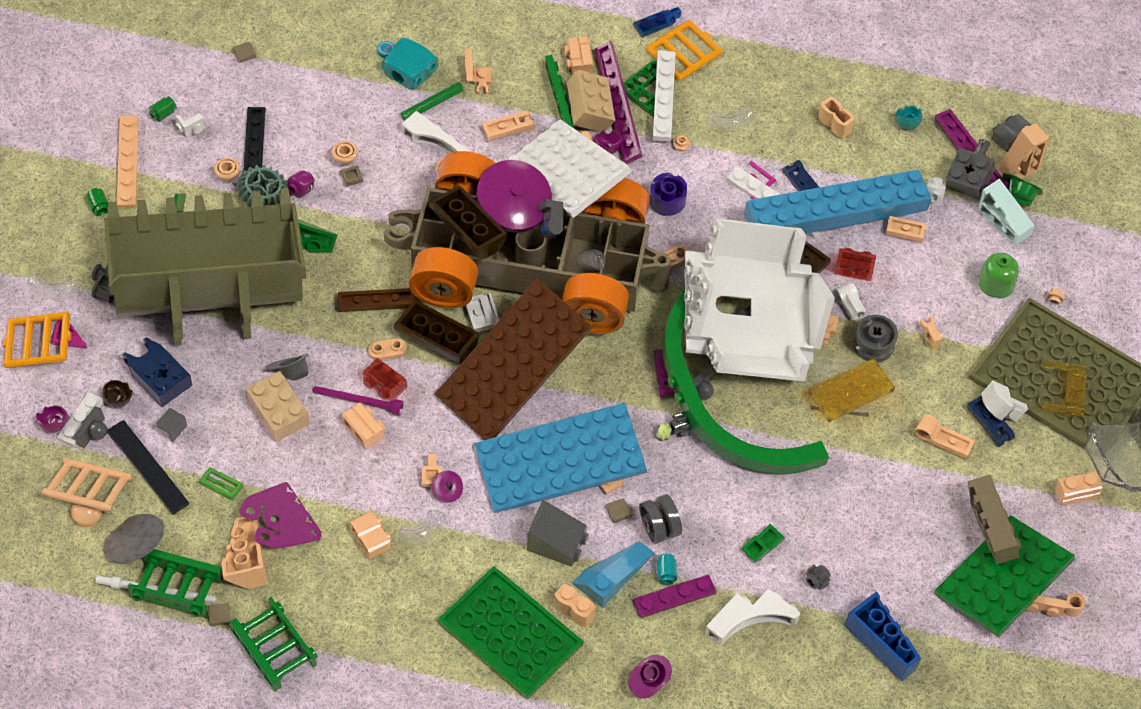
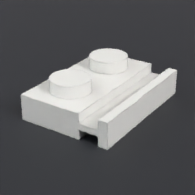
[465,292,500,332]

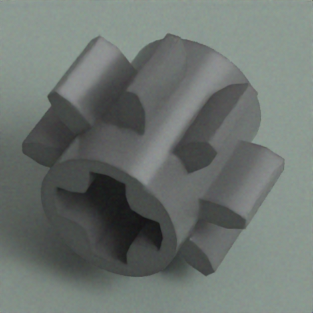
[670,412,692,437]
[806,564,831,590]

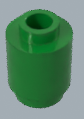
[149,96,177,122]
[86,188,108,216]

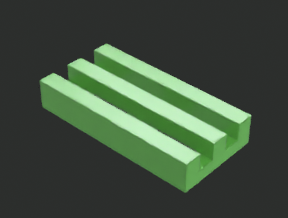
[199,467,244,501]

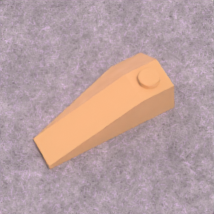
[221,517,269,589]

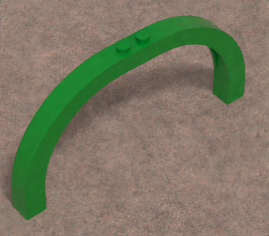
[662,290,829,474]

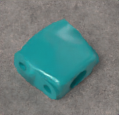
[381,37,438,90]

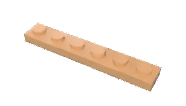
[117,115,139,208]

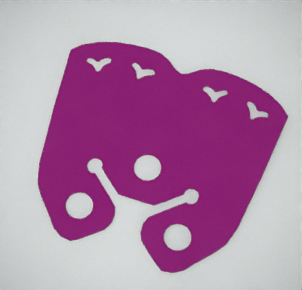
[239,482,321,548]

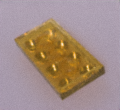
[808,358,895,422]

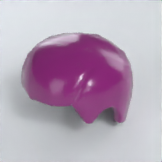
[593,130,622,154]
[36,405,68,433]

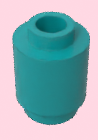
[657,553,677,585]

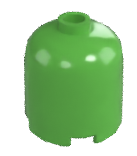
[979,253,1019,298]

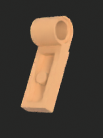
[915,414,975,459]
[1026,593,1085,617]

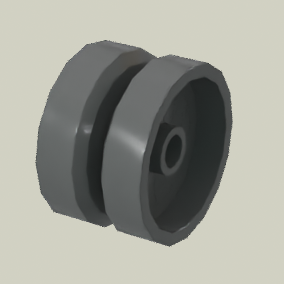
[853,314,898,363]
[639,494,683,545]

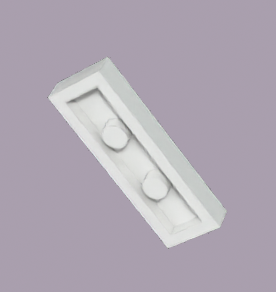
[57,392,105,448]

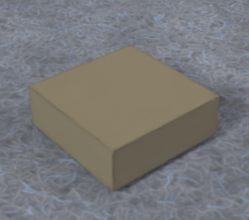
[233,41,256,63]
[340,165,363,187]
[606,498,632,523]
[208,603,230,626]

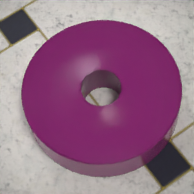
[431,470,463,503]

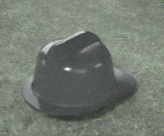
[266,353,309,381]

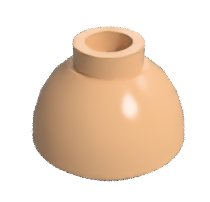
[332,141,358,165]
[214,158,240,182]

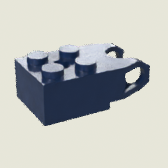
[122,337,193,407]

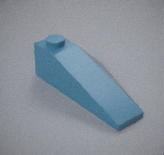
[572,541,655,608]

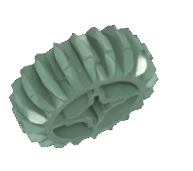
[237,165,287,207]

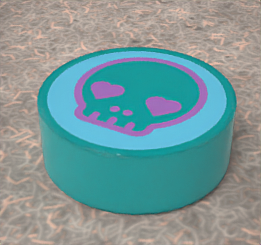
[378,41,394,58]

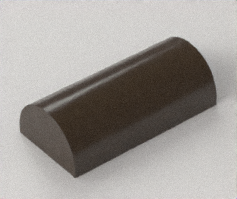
[429,185,507,259]
[394,300,479,364]

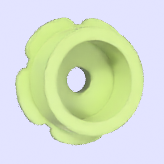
[657,423,672,441]

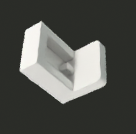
[175,113,205,137]
[927,177,946,206]

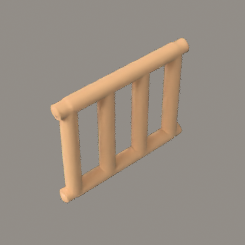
[41,458,133,512]

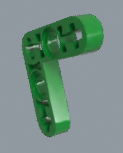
[624,60,657,117]

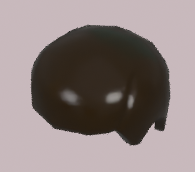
[102,380,133,408]

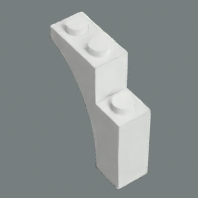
[705,589,800,646]

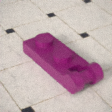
[653,349,675,397]

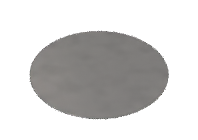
[103,514,164,563]

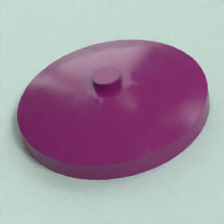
[476,160,552,232]

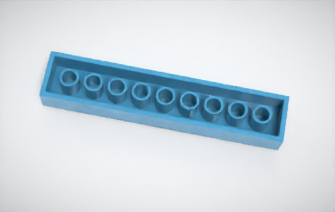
[743,170,932,234]

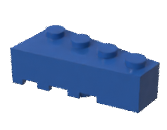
[844,591,921,681]

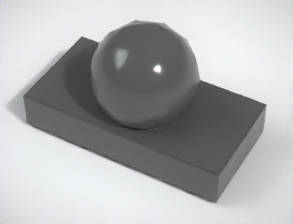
[693,366,714,400]
[74,406,107,449]

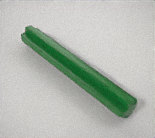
[400,82,463,121]

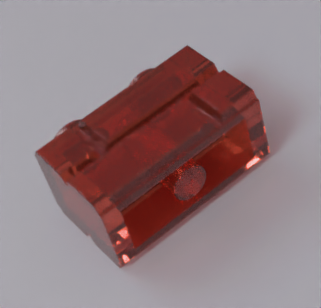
[834,248,876,281]
[363,358,407,401]

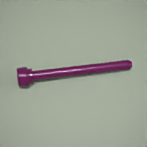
[312,386,404,416]

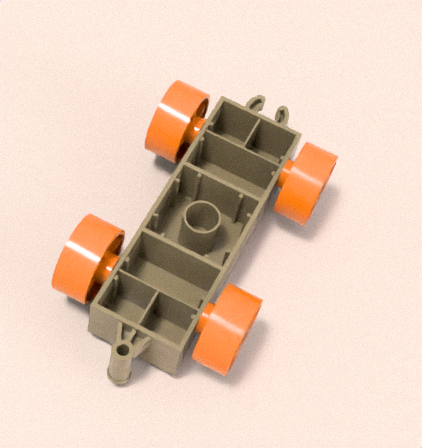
[384,151,670,334]

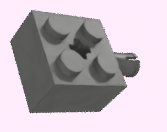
[945,139,996,199]

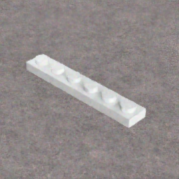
[653,51,676,142]
[726,166,821,239]

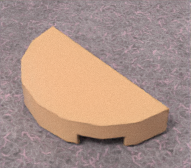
[464,49,474,83]

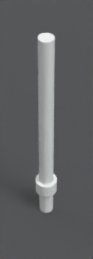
[95,575,217,604]

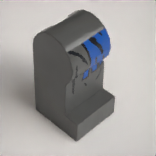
[538,199,563,239]

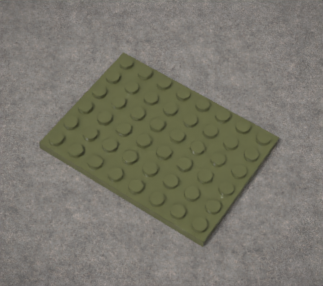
[969,298,1141,459]

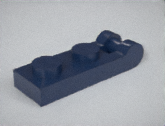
[782,160,819,191]
[967,396,1015,447]

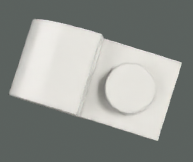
[981,380,1028,422]

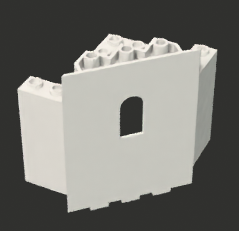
[684,218,835,381]

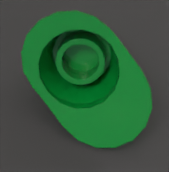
[1002,173,1043,206]

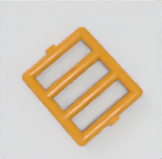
[646,20,723,81]
[3,312,72,368]

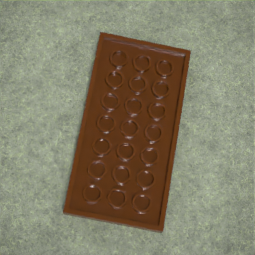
[435,278,593,440]

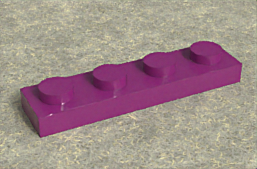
[633,574,716,618]

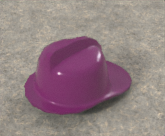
[628,654,672,699]

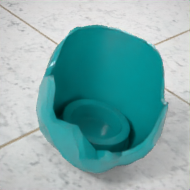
[896,105,922,130]

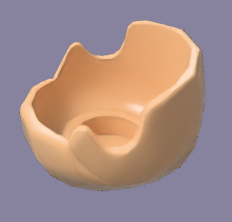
[71,497,102,527]

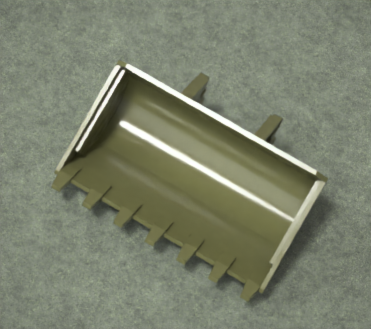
[104,188,306,345]

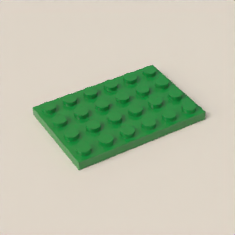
[934,515,1075,638]
[438,566,584,700]

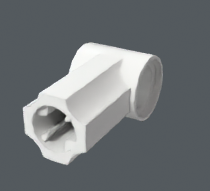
[834,283,866,320]

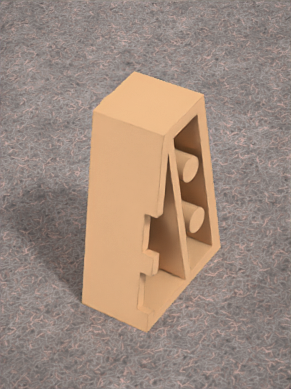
[998,123,1049,179]

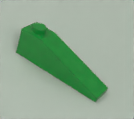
[298,219,338,253]

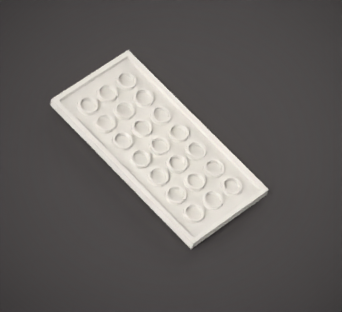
[509,119,632,218]

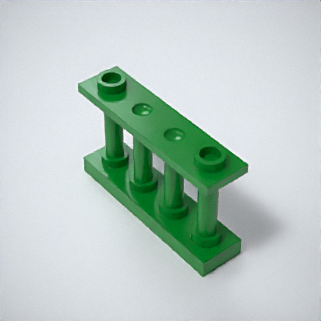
[128,549,223,618]
[229,597,318,691]

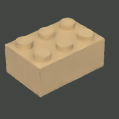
[567,69,615,132]
[246,371,310,442]

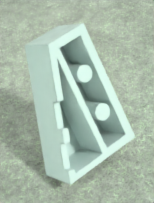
[978,179,1035,246]

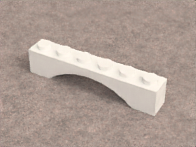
[401,111,471,154]

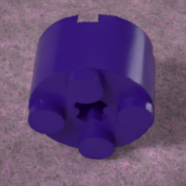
[650,173,687,216]

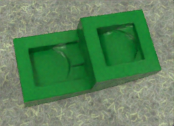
[741,524,785,563]

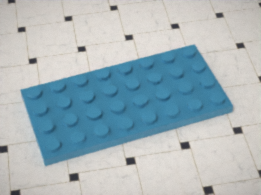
[474,403,647,513]

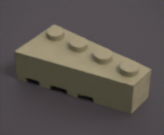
[967,475,1021,564]

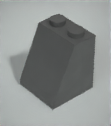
[527,500,589,567]

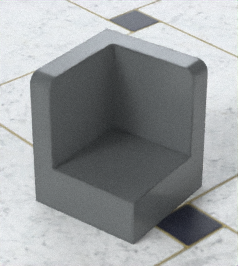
[156,407,187,442]

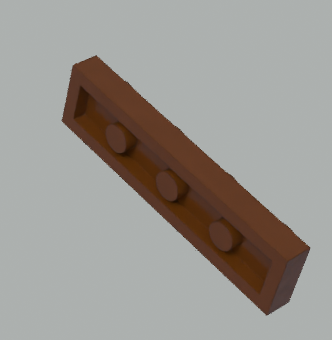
[338,288,414,312]

